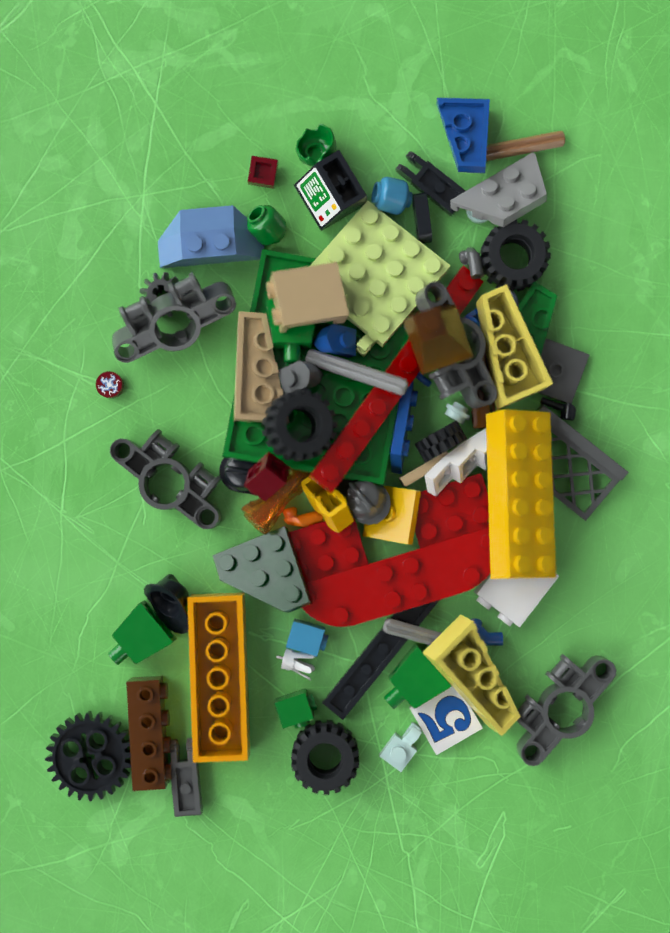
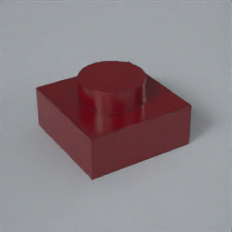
[247,156,278,189]

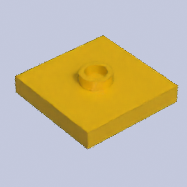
[363,486,421,545]

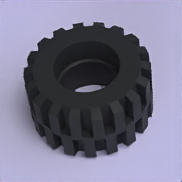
[479,219,551,292]
[262,389,337,461]
[291,720,359,795]

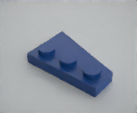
[437,98,490,173]

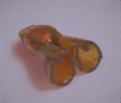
[241,469,310,535]

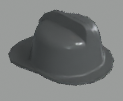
[336,479,391,525]

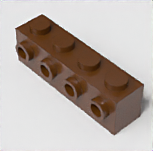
[126,675,172,791]

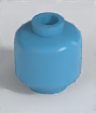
[371,177,413,215]

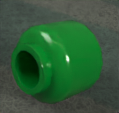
[247,205,287,245]

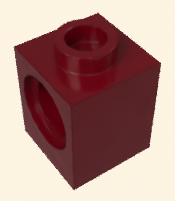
[244,451,290,502]

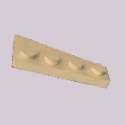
[234,311,289,424]

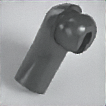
[459,247,484,279]

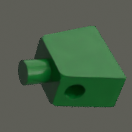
[266,299,316,364]
[108,600,177,665]
[384,644,451,709]

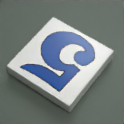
[409,684,483,755]

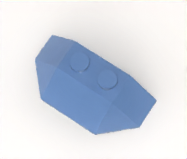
[158,205,264,268]

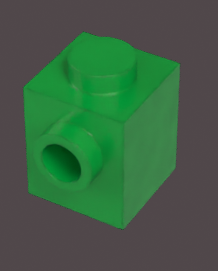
[274,688,317,729]

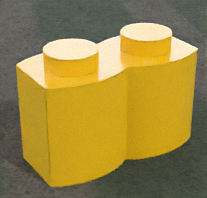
[301,477,354,533]

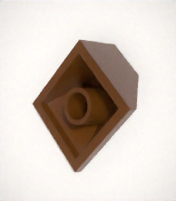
[403,304,474,375]

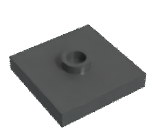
[538,338,589,404]

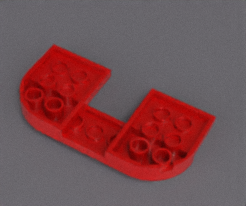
[289,473,491,627]

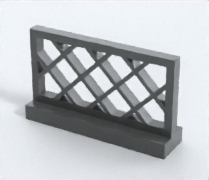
[536,404,629,521]

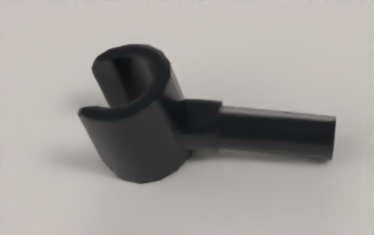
[540,397,576,421]

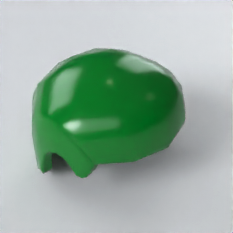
[295,124,336,167]

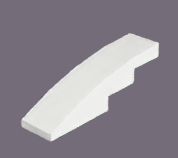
[425,428,487,496]

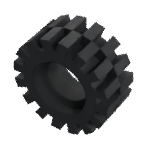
[415,420,467,462]

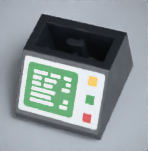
[294,150,367,231]

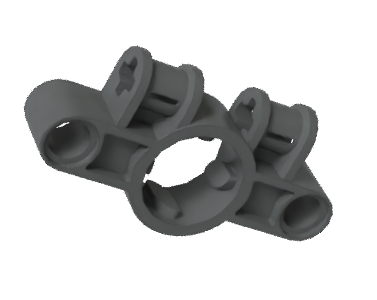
[112,272,236,363]
[404,281,497,409]
[110,429,222,529]
[516,654,616,766]

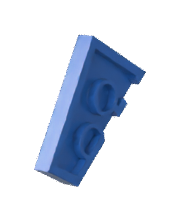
[390,381,418,474]

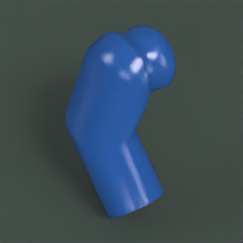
[471,618,503,646]

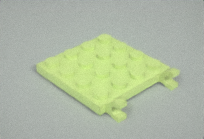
[310,201,451,357]

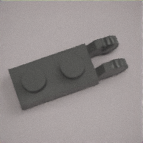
[169,738,203,817]

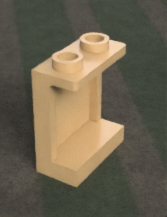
[266,262,349,333]

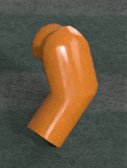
[283,507,323,528]

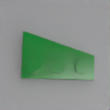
[518,282,557,357]

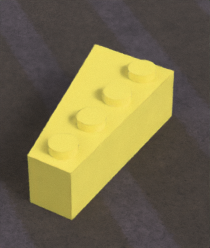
[476,284,553,411]
[422,615,521,736]

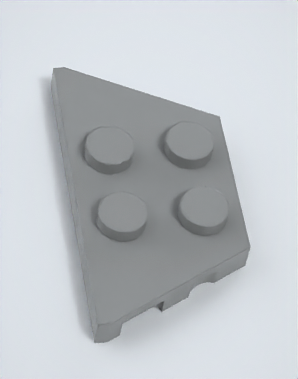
[450,152,547,227]

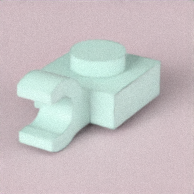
[379,722,422,772]

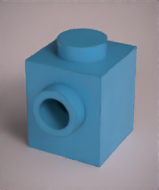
[286,618,329,656]

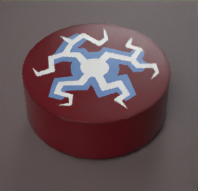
[96,371,124,399]

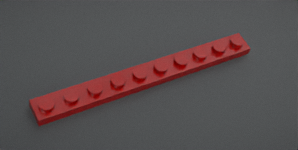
[308,265,484,493]

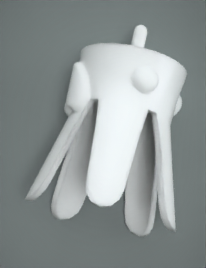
[276,649,316,681]

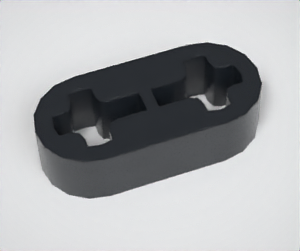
[412,193,432,244]

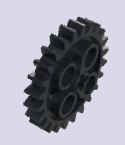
[45,711,131,801]

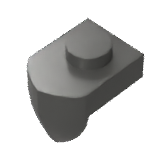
[278,361,323,394]

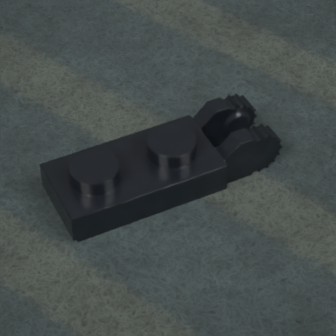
[396,151,466,217]

